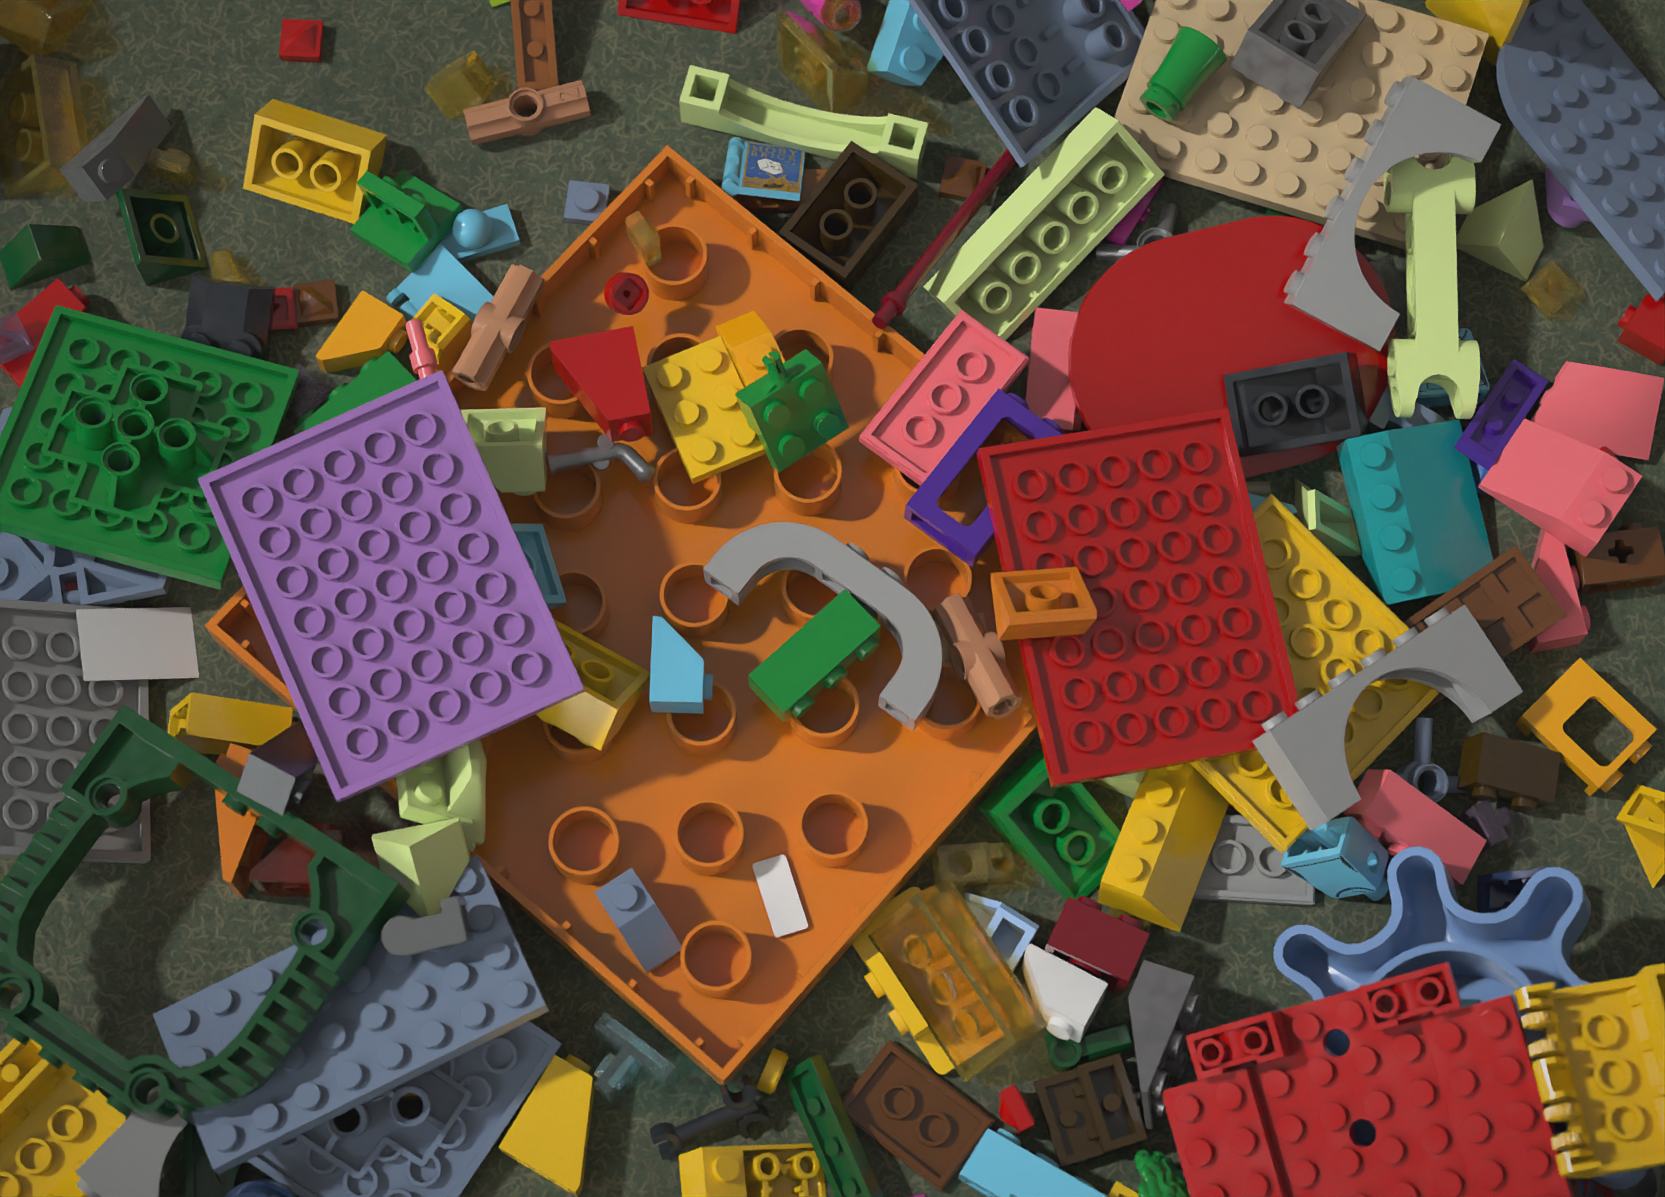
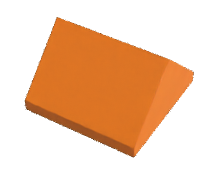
[991,567,1097,641]

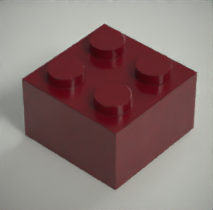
[1045,896,1150,996]

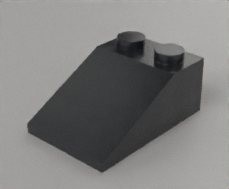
[1223,352,1370,458]

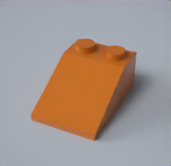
[215,743,270,899]

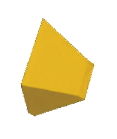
[411,293,473,375]
[1616,784,1665,888]

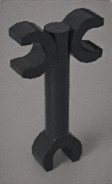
[650,1074,772,1160]

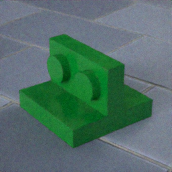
[350,169,464,273]

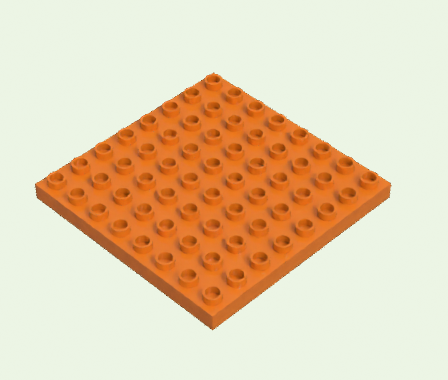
[204,145,1038,1086]

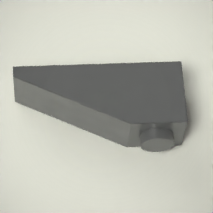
[59,95,172,202]

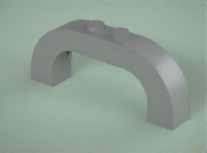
[703,522,942,731]

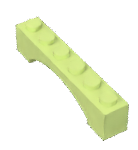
[679,65,928,179]

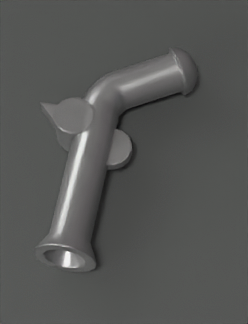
[546,434,655,482]

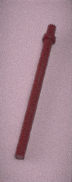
[872,148,1016,330]

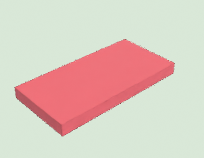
[859,310,1029,486]

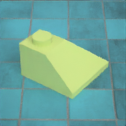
[461,407,547,496]

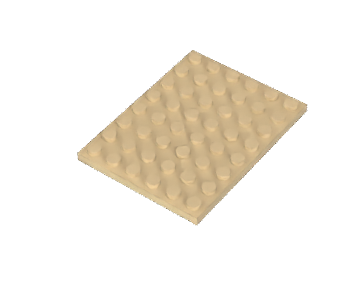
[1114,0,1489,250]

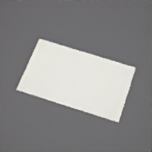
[76,607,199,681]

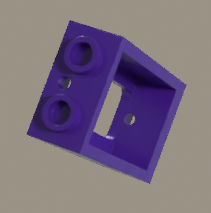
[904,388,1064,568]

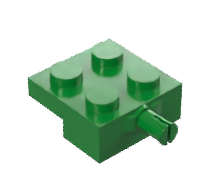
[735,349,850,472]

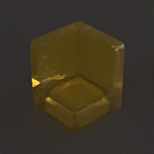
[424,50,498,120]

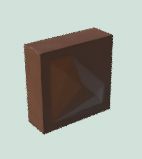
[938,155,987,202]
[293,279,340,327]

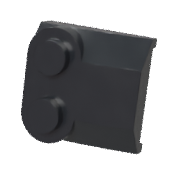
[181,273,276,361]

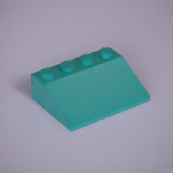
[1336,419,1493,607]

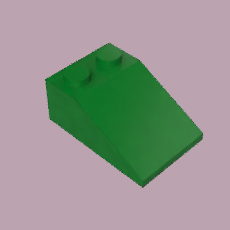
[977,749,1120,901]

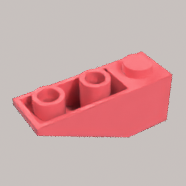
[1528,529,1590,653]

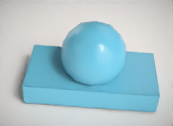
[435,204,520,263]

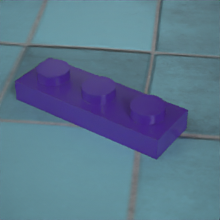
[1454,359,1549,471]

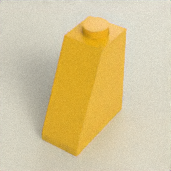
[168,692,296,754]
[499,1054,595,1197]

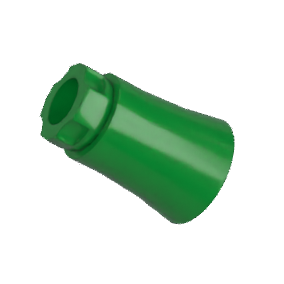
[1140,26,1227,122]

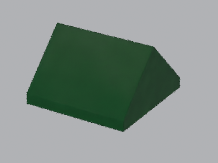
[116,188,209,286]

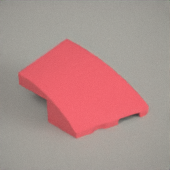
[1530,361,1664,460]

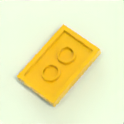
[642,336,766,484]

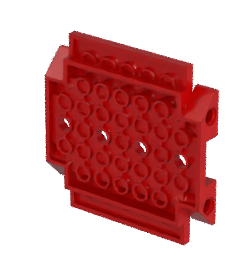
[1161,962,1575,1197]

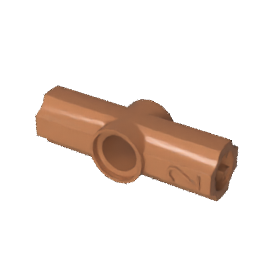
[463,80,591,146]
[452,264,545,392]
[933,593,1023,719]

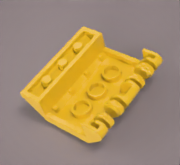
[1514,963,1665,1178]
[0,1038,128,1197]

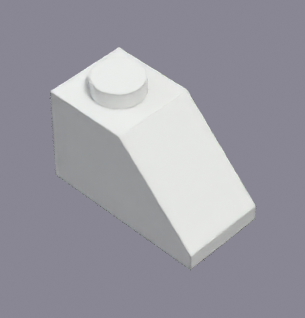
[1021,943,1108,1043]

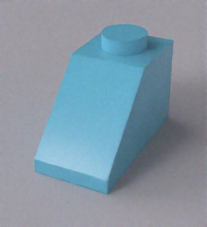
[649,616,713,713]

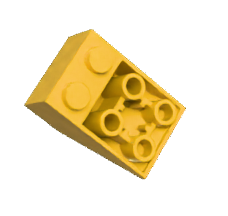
[679,1143,826,1197]

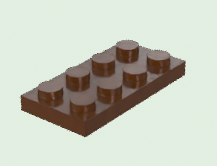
[1403,545,1567,714]

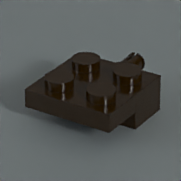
[1033,1053,1148,1169]

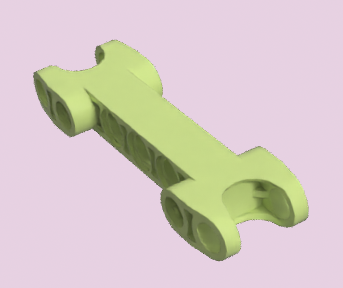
[1384,154,1480,419]

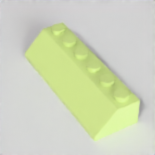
[923,107,1165,340]

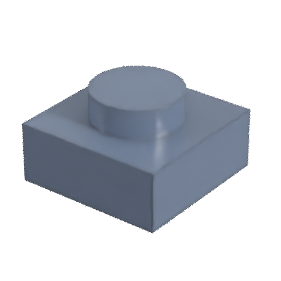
[564,180,611,225]

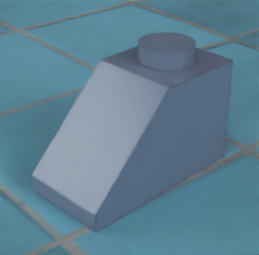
[595,868,682,974]

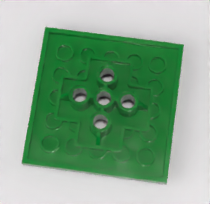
[0,305,300,590]

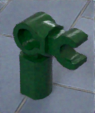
[1035,1010,1132,1073]

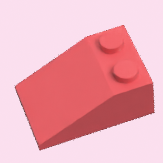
[1478,419,1642,557]

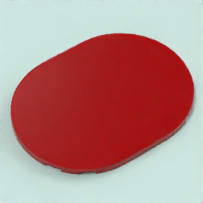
[1068,216,1396,478]

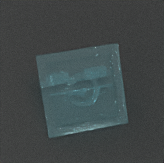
[594,1012,679,1106]

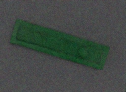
[782,1054,884,1197]

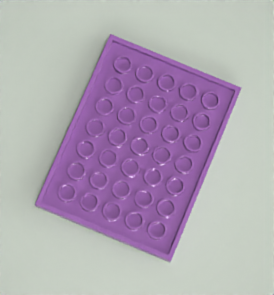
[198,370,585,803]

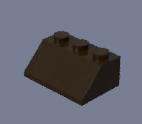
[778,141,918,293]

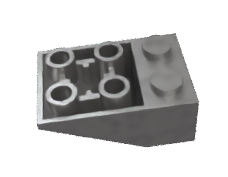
[1128,960,1203,1130]

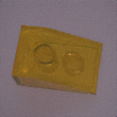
[777,9,869,114]

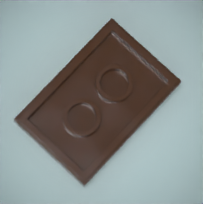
[842,1039,995,1192]

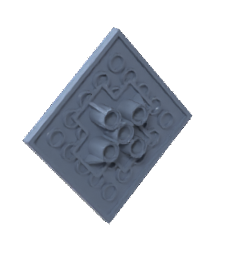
[186,929,562,1197]

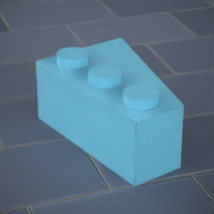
[866,0,944,86]
[958,1128,1106,1197]

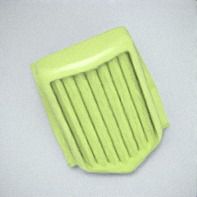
[396,739,487,852]

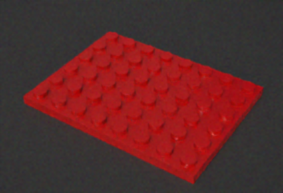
[976,408,1299,788]

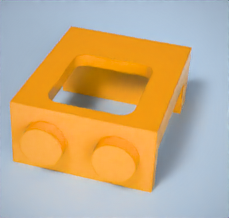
[1514,658,1657,796]

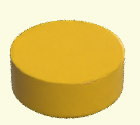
[757,1048,789,1095]

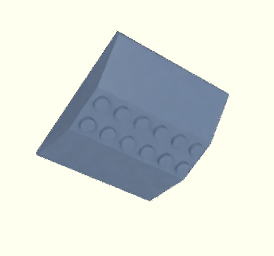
[908,0,1145,168]

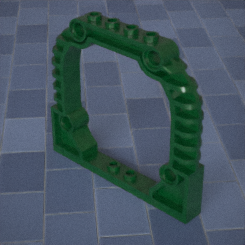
[0,704,410,1123]

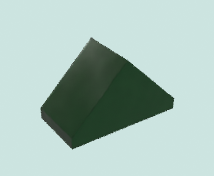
[0,224,90,290]

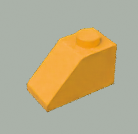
[315,290,408,374]
[715,310,786,388]

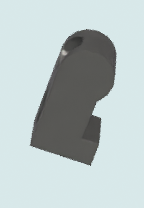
[382,896,474,956]

